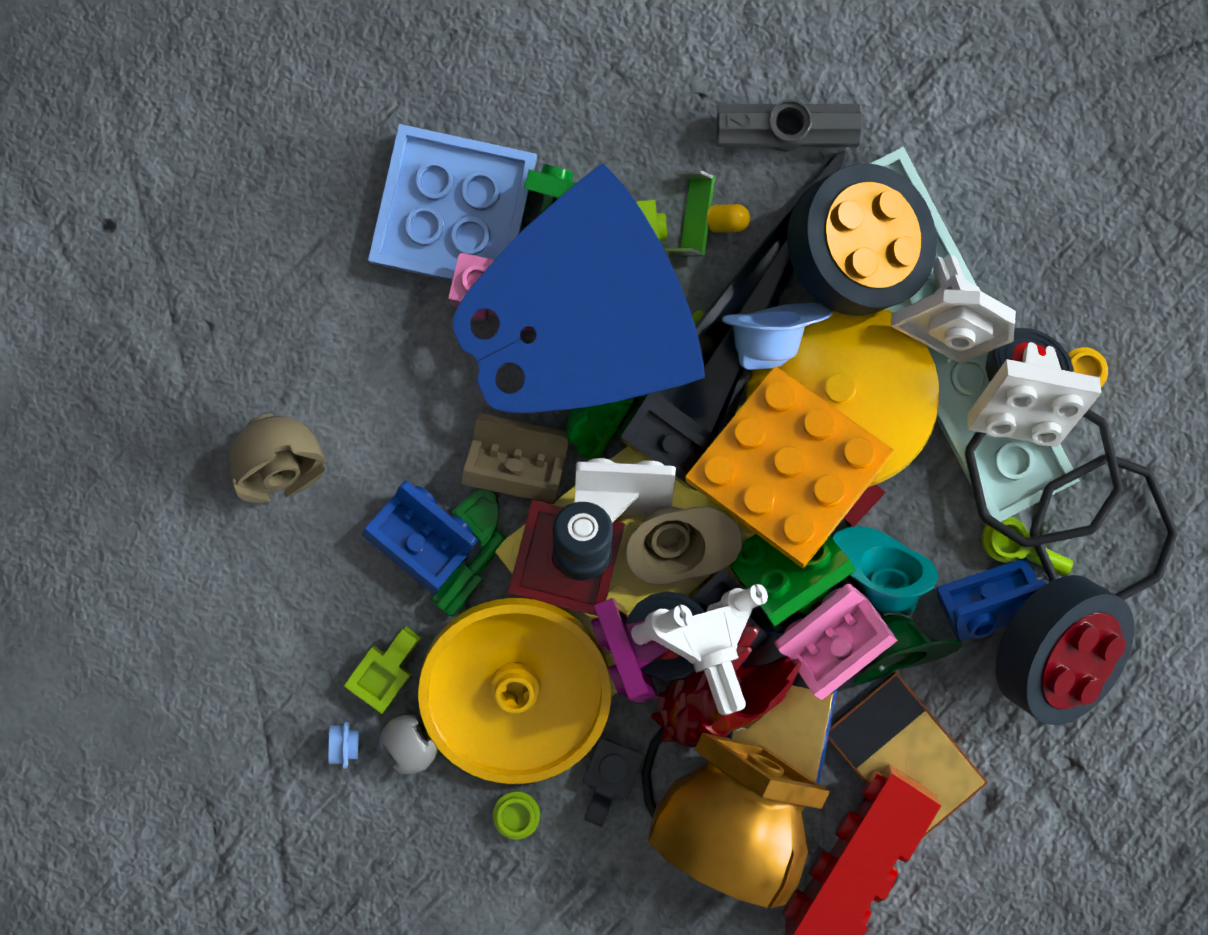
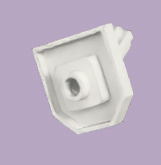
[891,254,1016,363]

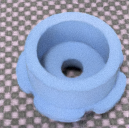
[328,722,359,769]

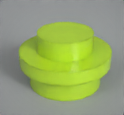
[493,791,540,840]

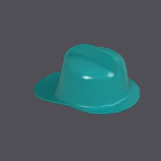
[832,526,938,616]

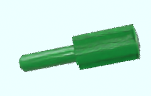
[432,532,507,618]

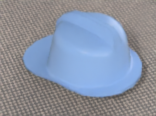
[722,303,833,369]

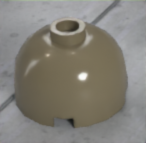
[227,414,327,503]

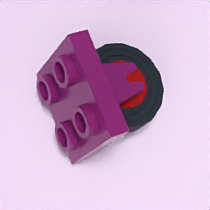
[591,591,705,704]

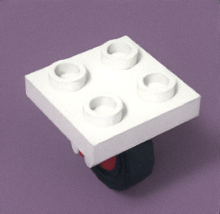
[967,328,1101,447]

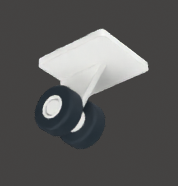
[553,458,676,581]

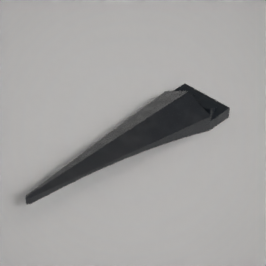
[615,151,845,491]

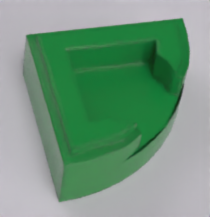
[452,488,499,547]

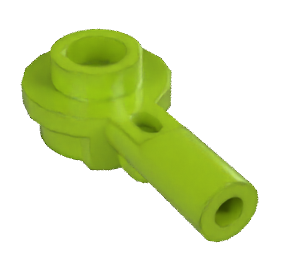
[981,517,1073,577]

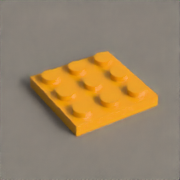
[685,366,894,569]

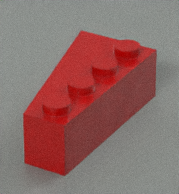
[782,764,942,935]

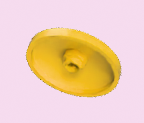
[746,303,939,487]
[418,598,611,784]

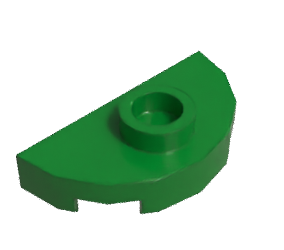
[566,398,633,459]

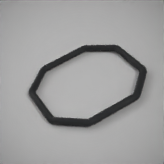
[965,409,1123,547]
[1030,454,1177,600]

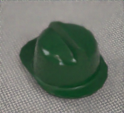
[853,615,963,685]

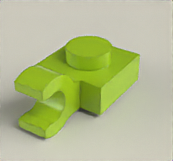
[344,626,422,714]

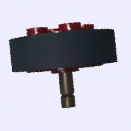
[995,575,1134,725]

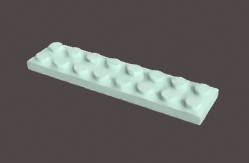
[870,147,1079,522]

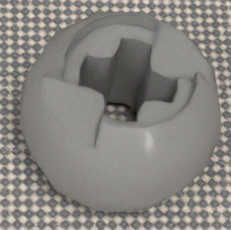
[378,715,438,774]

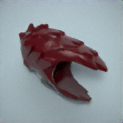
[651,622,801,747]

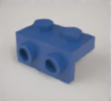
[362,480,478,595]
[936,557,1047,641]

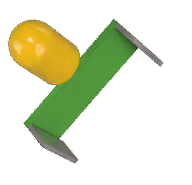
[665,171,750,256]

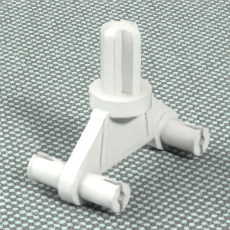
[631,584,768,715]

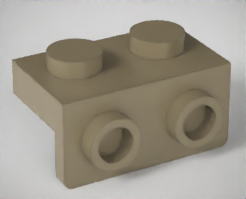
[461,413,569,504]

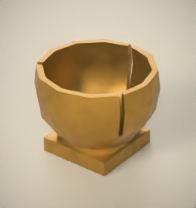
[648,733,830,908]

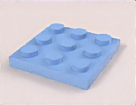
[368,124,537,281]

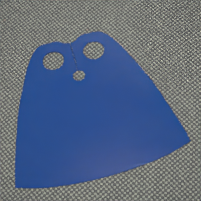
[452,163,705,413]

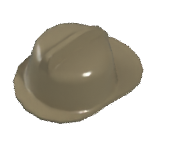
[626,506,742,585]

